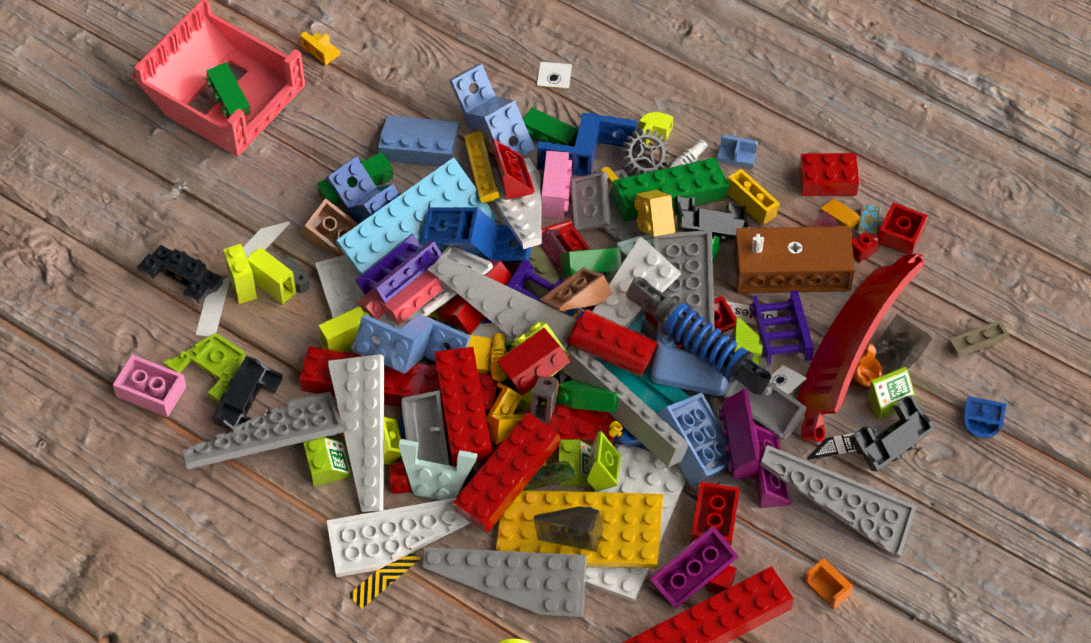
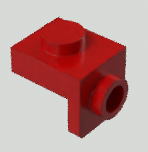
[390,462,411,494]

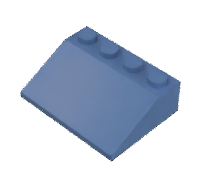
[378,115,459,167]
[657,393,730,486]

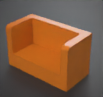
[804,558,853,609]

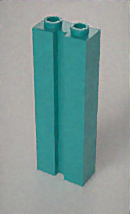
[594,357,690,414]

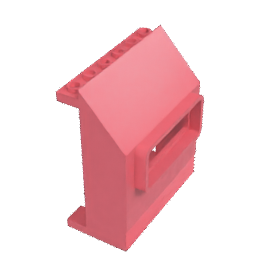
[131,0,305,157]

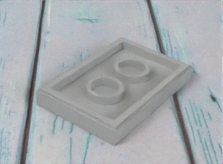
[571,171,610,233]

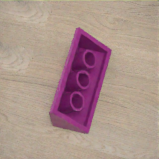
[754,424,791,508]
[650,526,739,609]

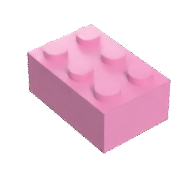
[542,151,572,219]
[113,355,186,418]

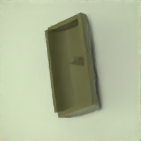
[509,240,564,299]

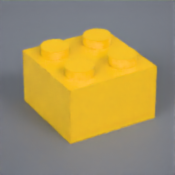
[635,190,675,237]

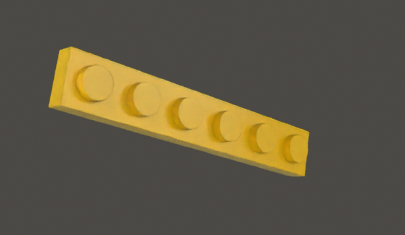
[464,131,500,204]

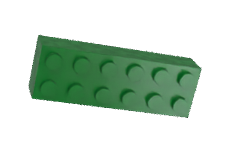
[610,158,729,222]

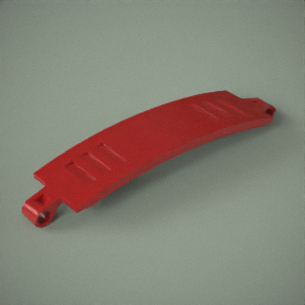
[796,253,924,442]

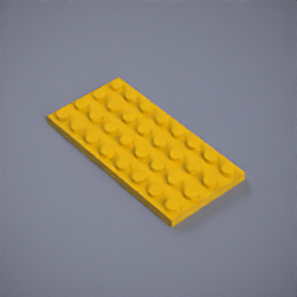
[496,490,664,568]

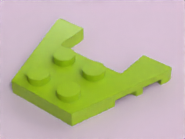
[164,333,246,404]

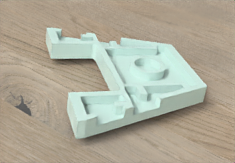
[399,439,477,500]

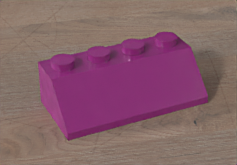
[719,389,760,480]

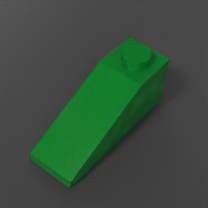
[558,379,617,412]

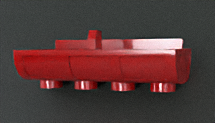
[570,309,658,377]

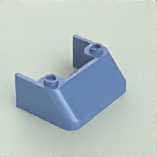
[649,322,735,396]

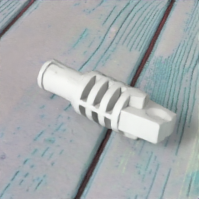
[669,139,708,168]

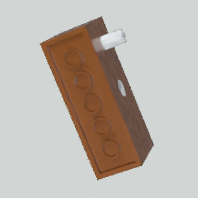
[734,226,855,294]

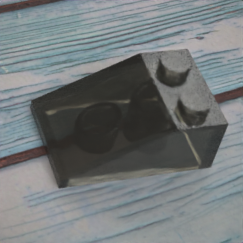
[874,314,932,375]
[533,506,603,552]

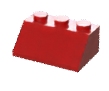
[496,327,570,396]

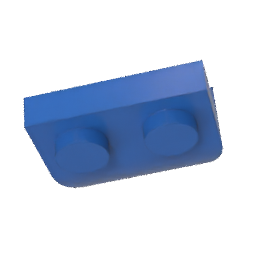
[963,396,1007,438]

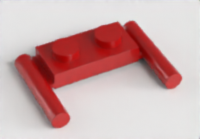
[541,220,590,252]

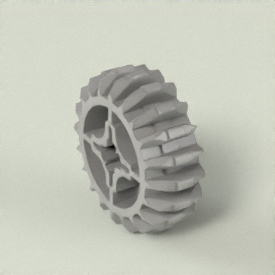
[621,129,671,175]

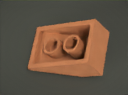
[299,198,359,257]
[539,267,613,311]

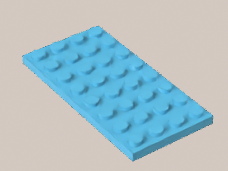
[335,157,498,275]

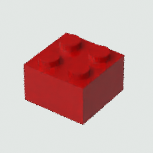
[877,202,928,254]

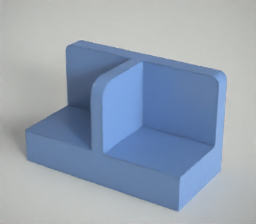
[717,135,758,169]

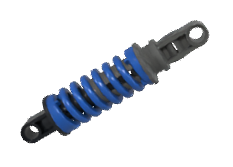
[626,277,772,395]

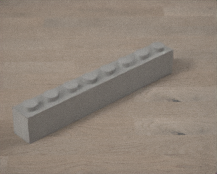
[563,349,689,467]

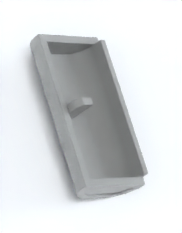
[722,380,806,439]
[401,390,450,466]

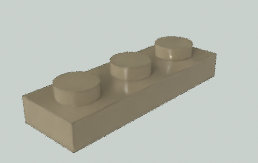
[948,320,1009,358]

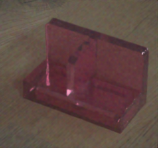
[808,211,840,227]

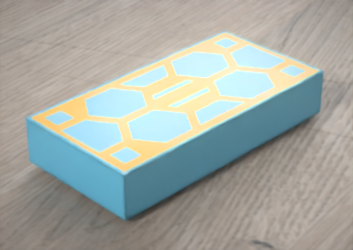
[857,204,881,237]

